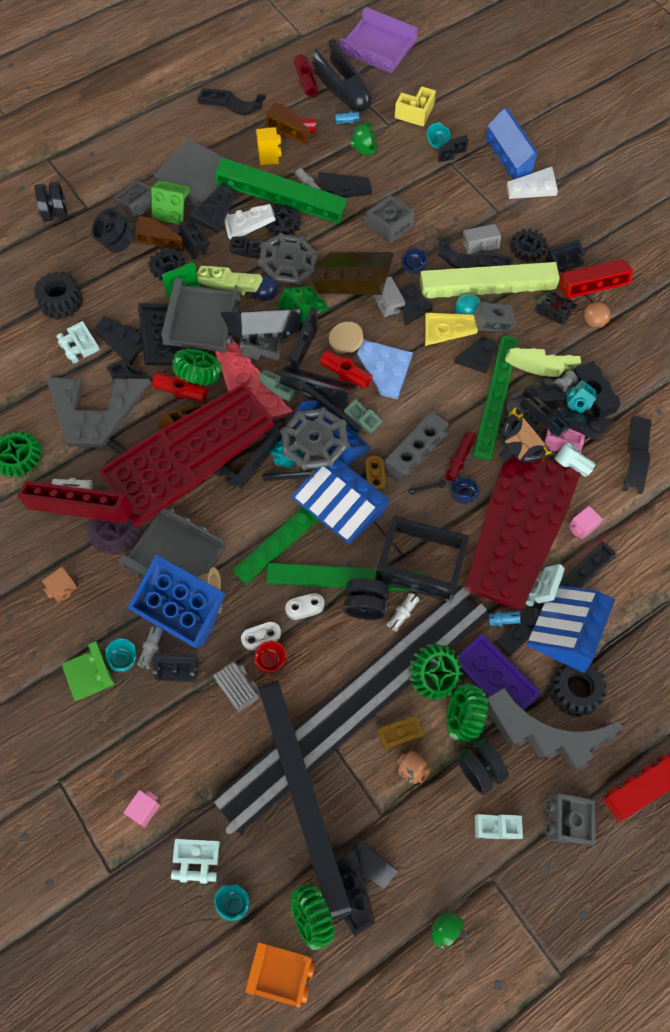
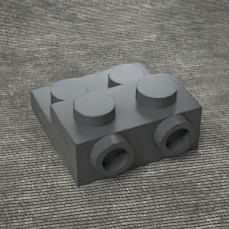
[112,181,152,218]
[239,333,281,361]
[544,793,595,846]

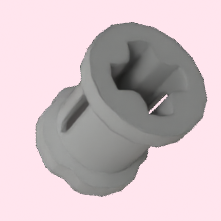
[554,370,579,392]

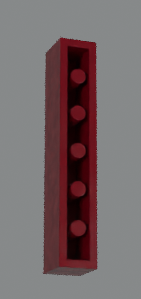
[17,481,133,524]

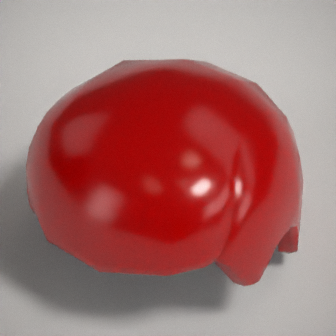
[254,640,287,674]

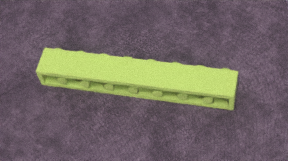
[420,262,560,299]

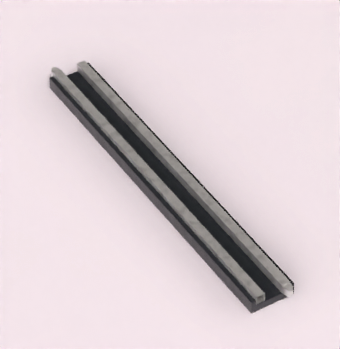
[212,585,489,835]

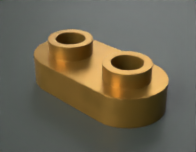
[365,456,386,491]

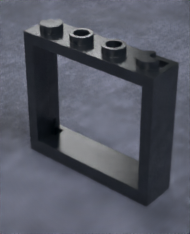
[214,392,282,489]
[375,516,469,602]

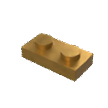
[377,715,424,751]

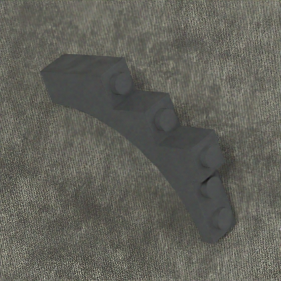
[486,688,623,771]

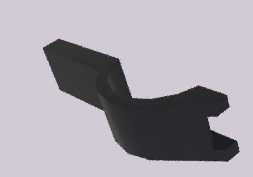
[197,88,267,115]
[438,240,513,269]
[623,416,652,494]

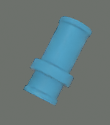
[335,111,359,125]
[489,611,521,627]

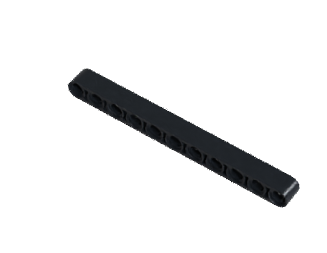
[258,680,352,921]

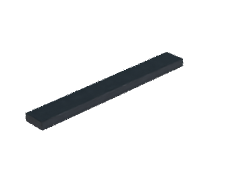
[495,541,617,657]

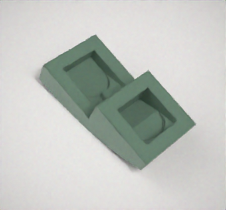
[258,370,295,401]
[343,399,383,434]

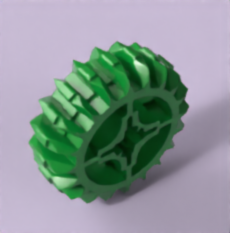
[172,348,222,386]
[0,430,42,479]
[408,643,464,700]
[445,684,488,743]
[289,883,335,950]

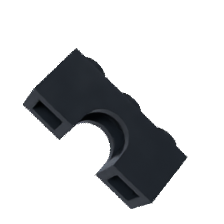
[574,361,621,418]

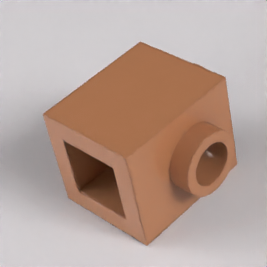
[42,567,77,602]

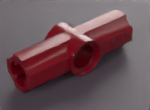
[294,54,318,98]

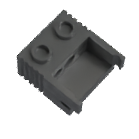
[364,195,414,243]

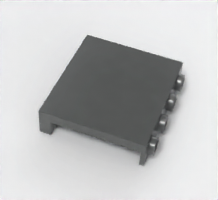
[154,139,229,208]
[162,277,241,353]
[119,507,226,579]

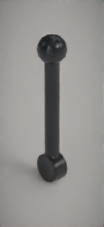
[408,480,446,495]

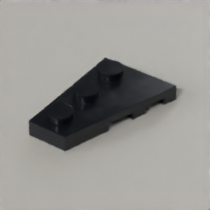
[318,172,372,198]
[289,307,318,369]
[94,316,143,366]

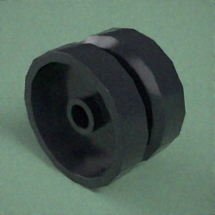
[34,181,68,222]
[91,207,135,253]
[343,578,390,620]
[456,738,509,795]

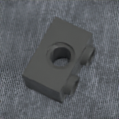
[473,302,516,333]

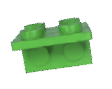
[151,180,190,225]
[62,641,115,701]

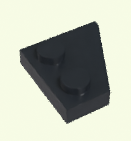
[400,284,433,326]
[454,337,498,373]
[107,359,153,383]
[522,376,567,405]

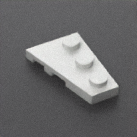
[506,167,558,199]
[224,204,276,240]

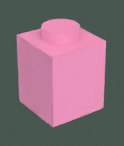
[569,506,603,540]
[123,790,160,828]

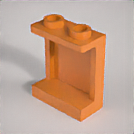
[245,943,315,1008]

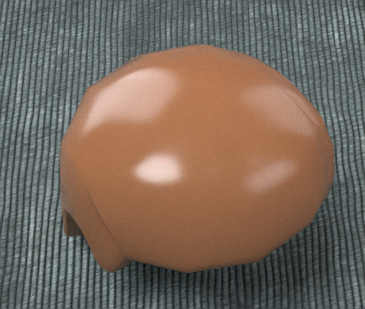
[584,302,611,328]

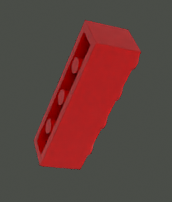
[559,259,633,299]
[603,753,670,823]

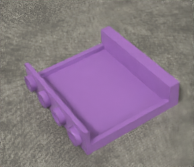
[339,7,418,73]

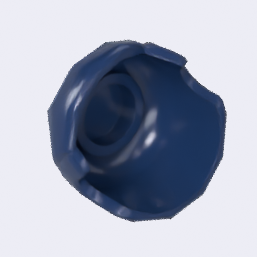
[401,247,428,274]
[251,276,278,302]
[450,477,479,504]

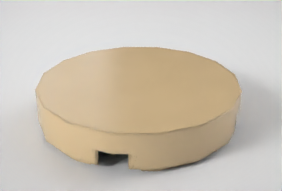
[329,322,364,354]

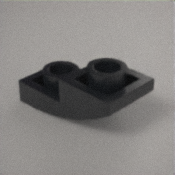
[438,135,468,163]
[229,237,266,259]
[351,839,398,889]

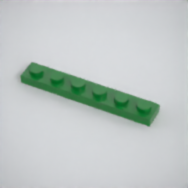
[232,507,319,586]

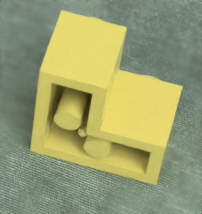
[395,86,436,127]

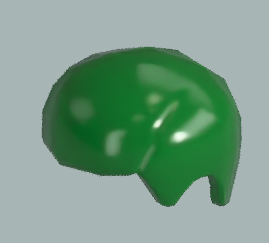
[431,912,464,949]

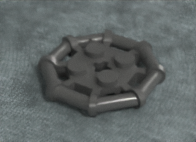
[257,232,319,286]
[280,407,350,470]

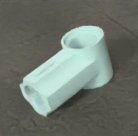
[555,442,595,477]

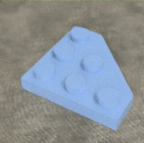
[357,340,413,400]

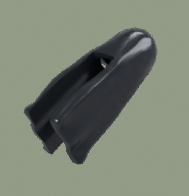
[312,39,372,112]

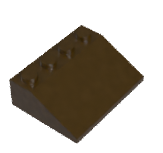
[312,252,394,295]

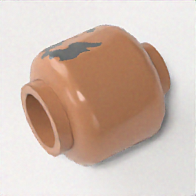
[397,751,430,784]

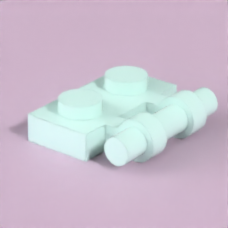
[57,321,100,363]
[526,564,565,606]
[171,839,220,884]

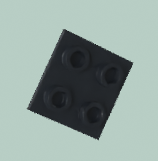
[534,291,578,325]

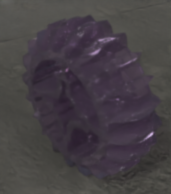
[87,518,140,555]

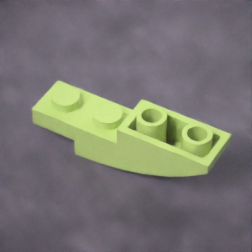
[197,266,263,296]
[505,348,581,378]

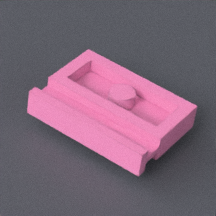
[545,428,585,453]

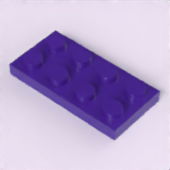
[458,634,541,710]

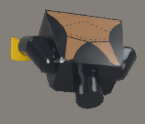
[498,408,552,463]

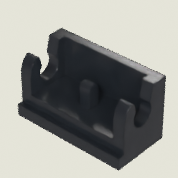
[179,220,210,259]
[545,240,586,272]
[153,653,198,682]

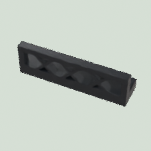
[279,366,354,407]

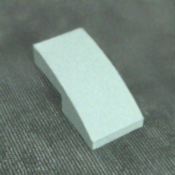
[475,814,523,839]

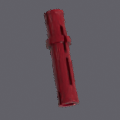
[444,431,476,482]

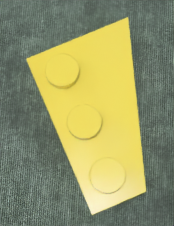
[425,313,478,346]

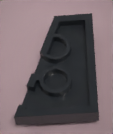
[188,183,237,234]
[552,406,613,441]
[336,849,375,936]

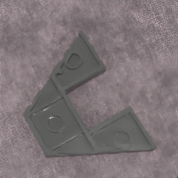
[47,378,152,447]

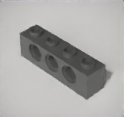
[384,411,449,482]

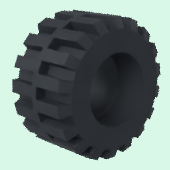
[34,272,83,320]
[550,663,607,717]

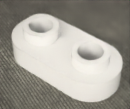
[285,593,324,620]
[241,622,281,650]

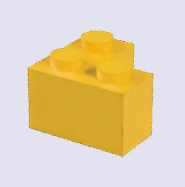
[256,127,282,165]

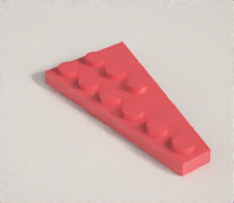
[215,339,293,420]

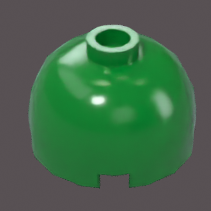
[350,121,377,156]

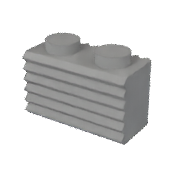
[214,662,259,713]

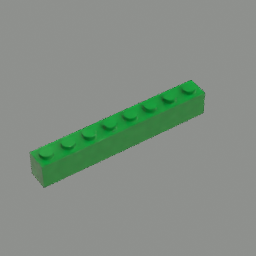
[215,158,347,224]

